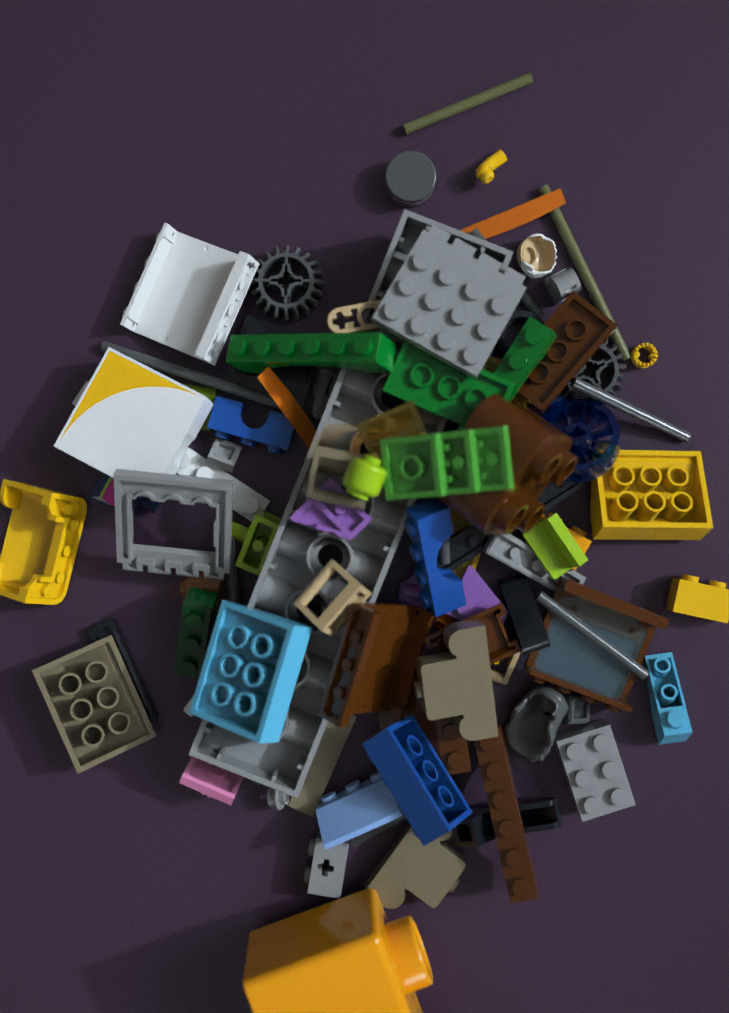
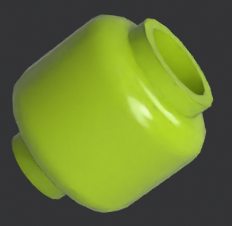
[342,454,387,501]

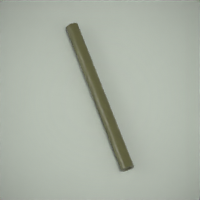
[402,72,533,135]

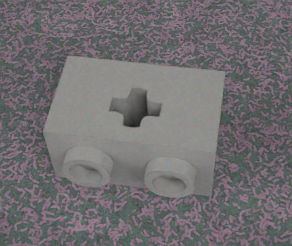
[303,830,350,899]

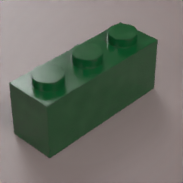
[174,587,218,680]

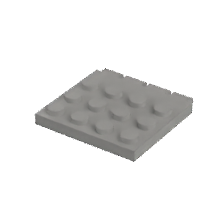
[371,225,527,380]

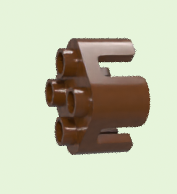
[436,394,578,535]

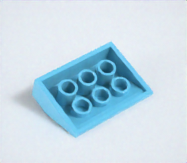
[189,600,312,744]

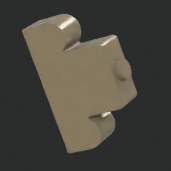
[414,619,499,741]
[364,823,466,909]

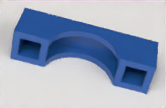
[404,497,467,617]

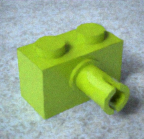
[232,509,282,576]

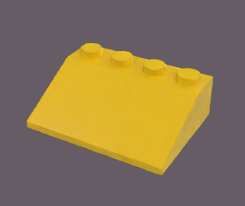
[590,449,713,540]

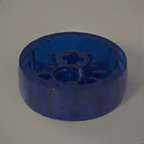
[542,398,621,482]

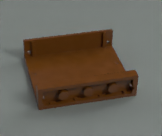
[318,603,434,727]

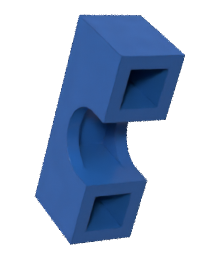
[207,396,296,455]

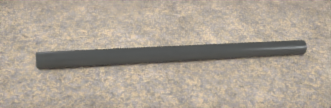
[101,341,280,409]

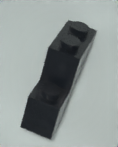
[452,797,562,847]

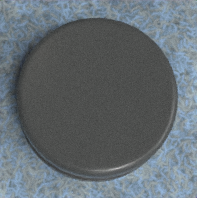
[385,151,436,207]

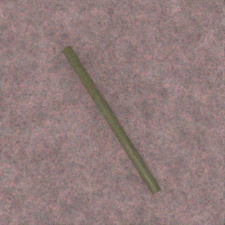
[538,184,632,362]

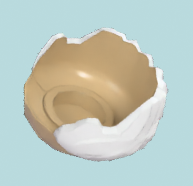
[517,233,557,279]

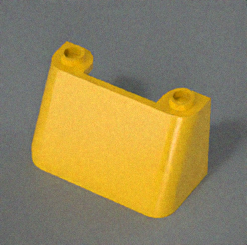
[0,479,87,605]

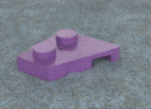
[290,478,372,540]
[446,565,509,624]

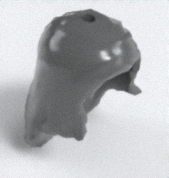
[504,685,569,763]

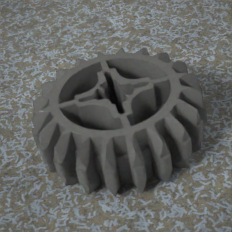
[250,245,324,321]
[561,339,626,409]

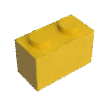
[666,574,729,624]

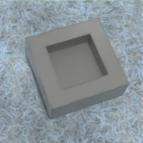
[206,437,242,473]

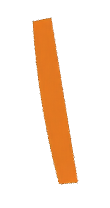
[459,188,566,239]
[257,366,316,449]

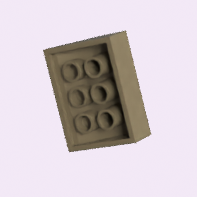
[32,635,156,774]

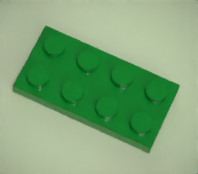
[383,341,516,428]

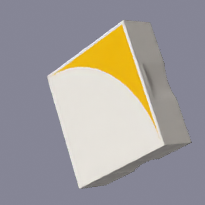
[54,347,214,478]

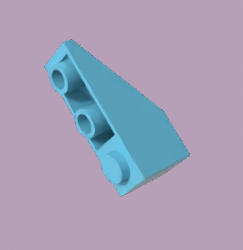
[644,652,693,745]

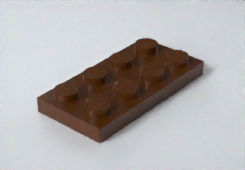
[517,291,617,414]

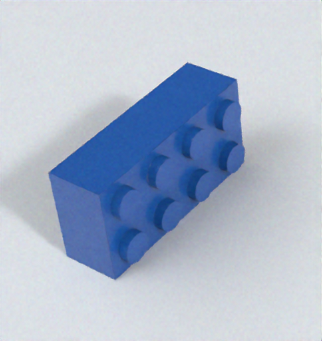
[362,714,473,847]

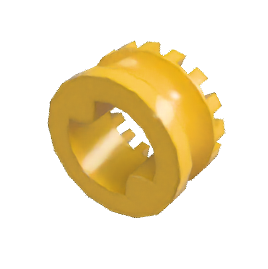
[631,342,658,369]

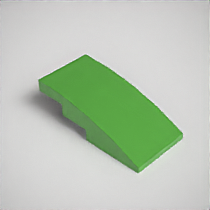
[380,426,514,500]

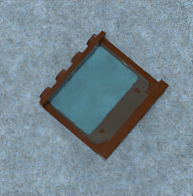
[523,576,669,713]

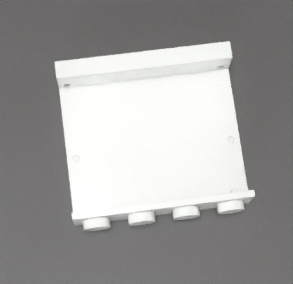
[120,223,260,366]

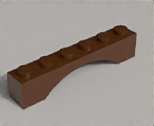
[474,724,540,904]

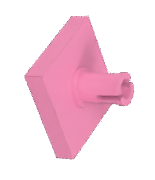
[179,756,244,806]

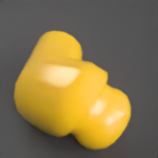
[475,149,507,184]

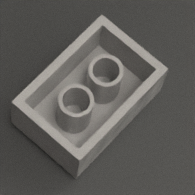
[554,718,636,822]

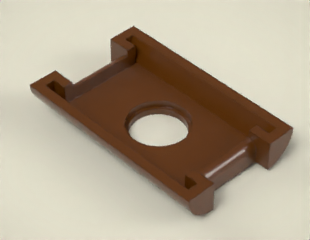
[423,603,521,665]

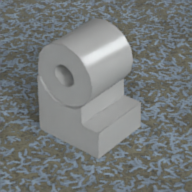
[543,268,581,306]

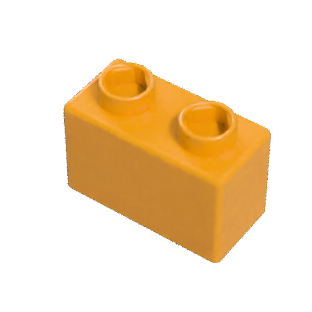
[242,888,433,1013]

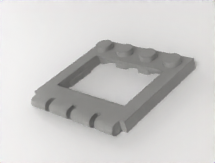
[114,469,233,580]

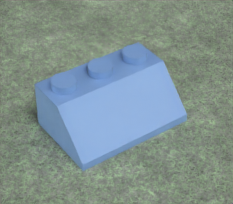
[316,771,403,850]

